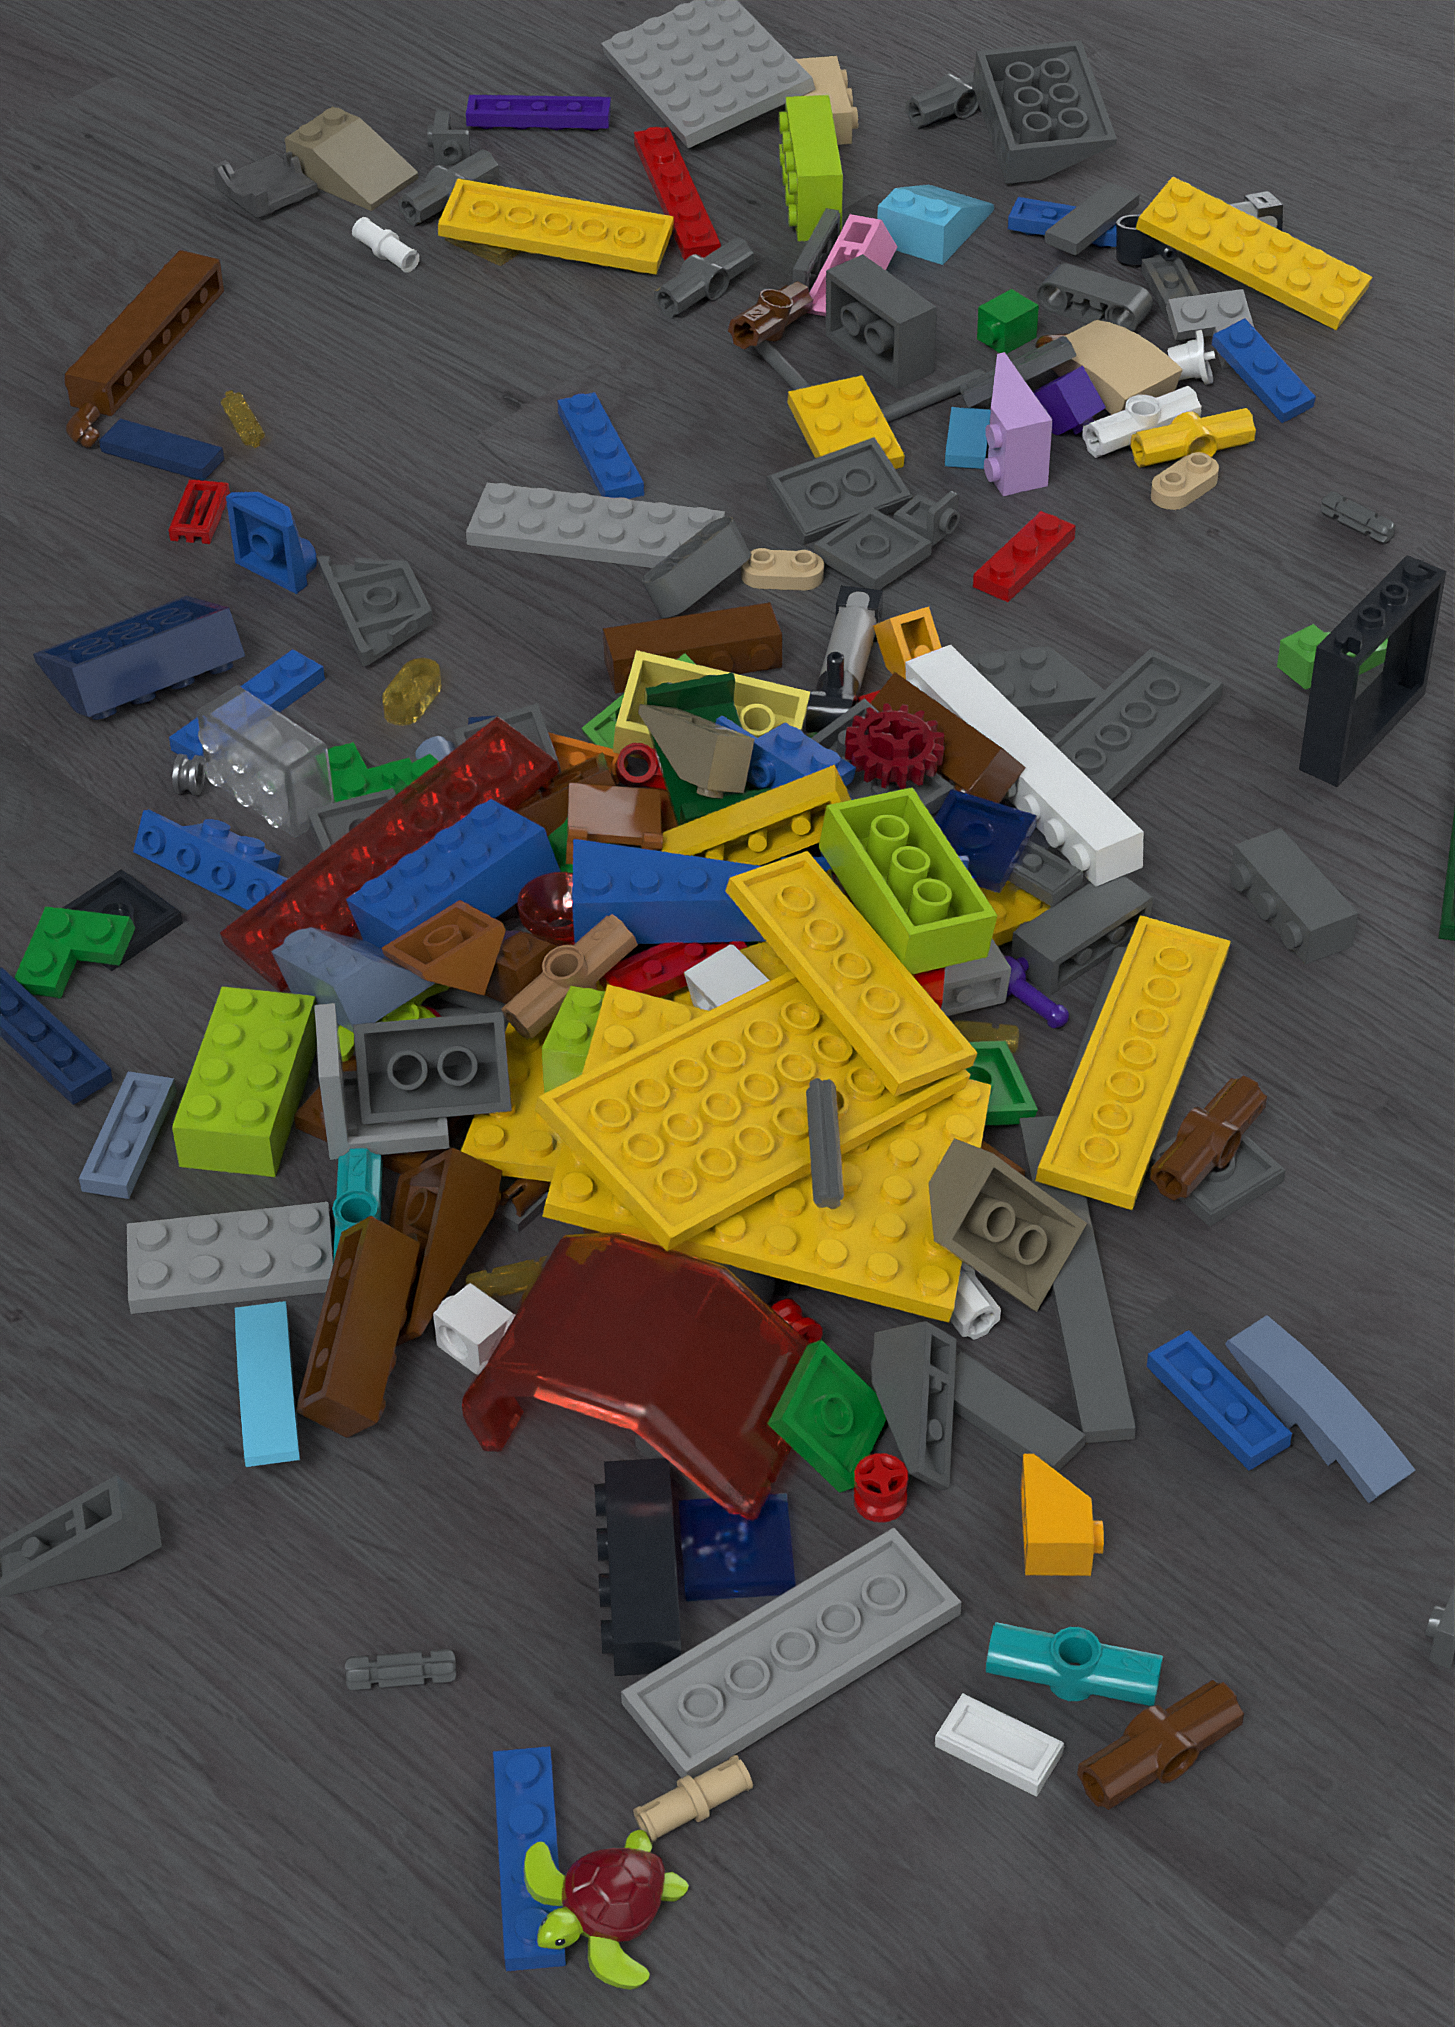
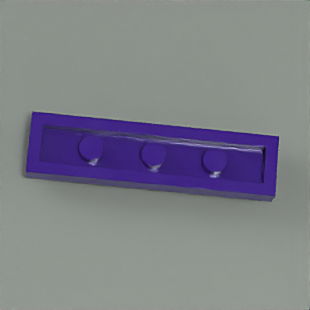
[466,95,611,131]

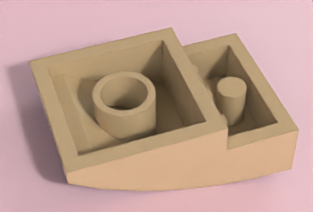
[1052,320,1183,415]

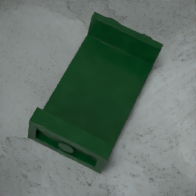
[644,673,772,826]

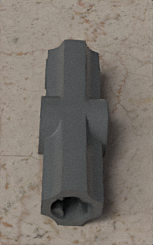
[905,73,979,129]
[398,149,499,226]
[654,237,754,319]

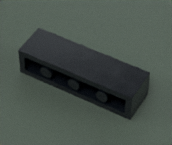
[594,1458,681,1676]

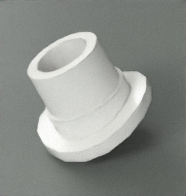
[1168,330,1216,385]

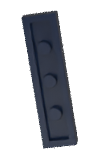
[0,967,113,1105]

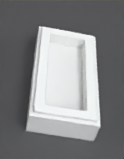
[935,1693,1064,1797]

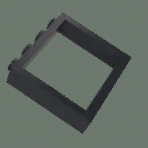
[1299,555,1447,787]

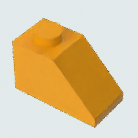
[873,606,942,679]
[1020,1454,1104,1576]

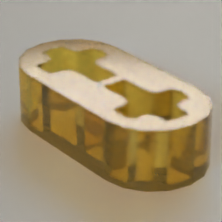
[382,658,442,726]

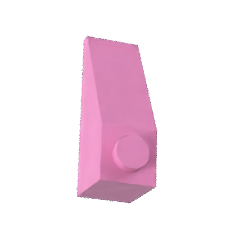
[807,214,897,317]

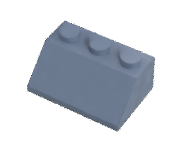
[271,927,435,1033]

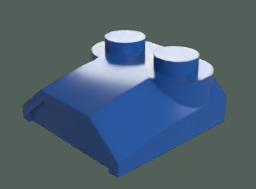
[226,492,317,594]

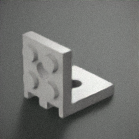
[315,1003,450,1160]

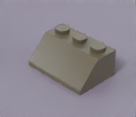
[928,1138,1087,1312]

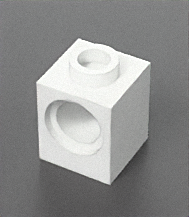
[433,1283,517,1378]

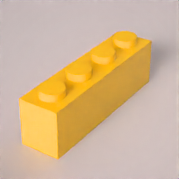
[662,765,851,866]

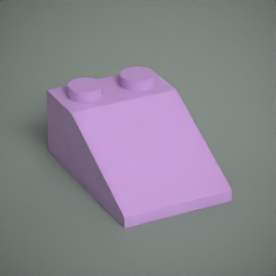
[984,352,1052,496]

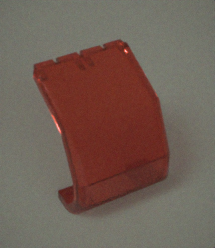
[462,1232,811,1520]

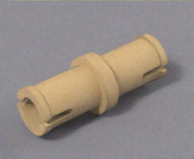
[633,1755,753,1843]

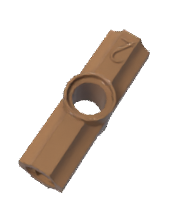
[501,914,638,1040]

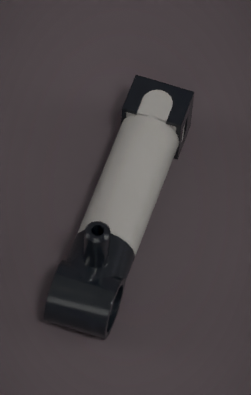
[1116,191,1283,265]
[806,585,883,733]

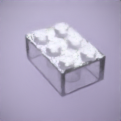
[196,685,334,838]

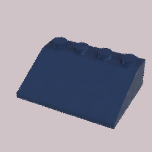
[33,596,245,720]

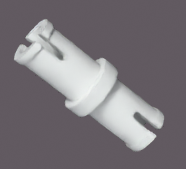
[352,217,420,272]

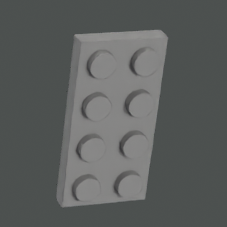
[127,1202,333,1314]

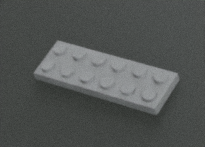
[466,483,725,568]
[621,1528,961,1778]

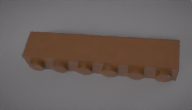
[65,250,224,417]

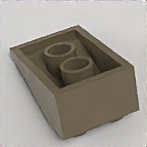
[285,107,419,211]

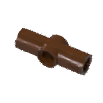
[728,281,813,350]
[1150,1075,1267,1201]
[1077,1680,1244,1810]

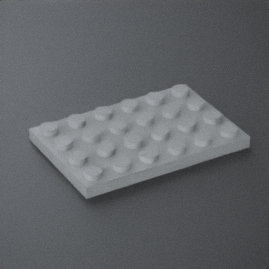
[601,0,815,148]

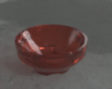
[518,872,575,943]

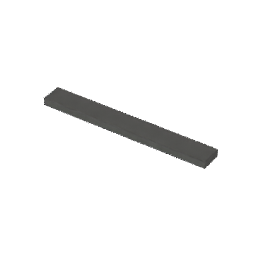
[1019,1115,1136,1443]

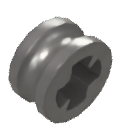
[172,754,205,795]

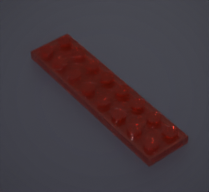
[220,716,559,992]

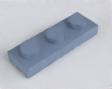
[79,1071,177,1199]

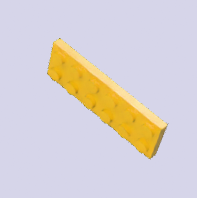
[1135,177,1372,330]
[438,179,674,275]
[725,851,978,1097]

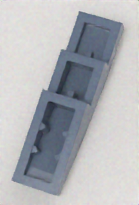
[1225,1315,1416,1503]

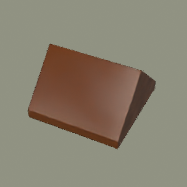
[381,900,506,995]

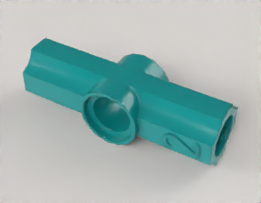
[332,1148,383,1263]
[986,1622,1163,1706]

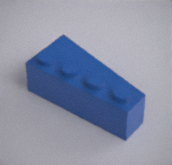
[572,839,766,944]

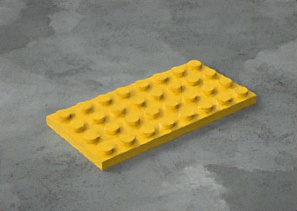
[535,971,971,1251]

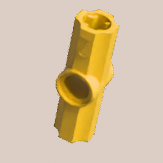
[1130,408,1256,468]

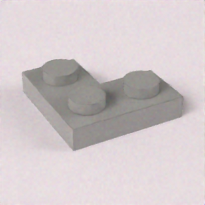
[1166,289,1254,369]

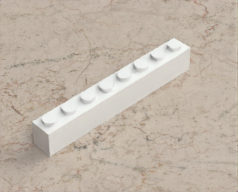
[905,645,1144,887]

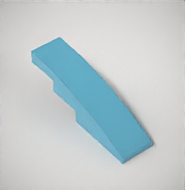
[235,1301,300,1467]

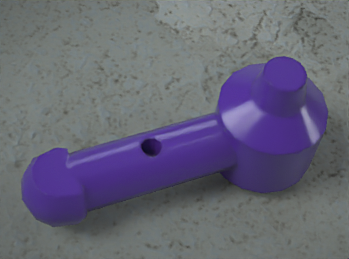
[1004,956,1069,1028]

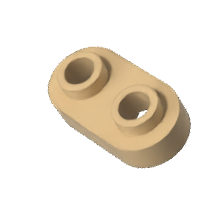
[1151,452,1219,510]
[741,548,824,590]

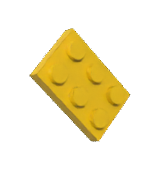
[787,375,905,469]

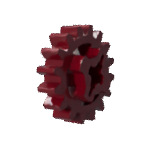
[844,703,945,790]

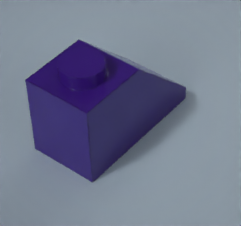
[1033,365,1106,436]

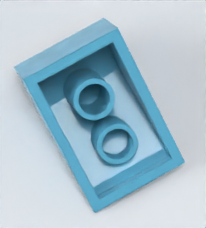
[877,185,994,265]

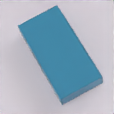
[945,407,991,469]

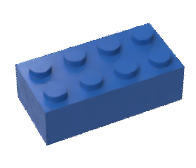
[346,799,560,948]

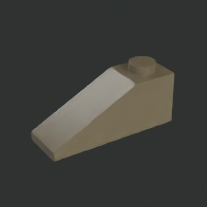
[638,704,755,798]

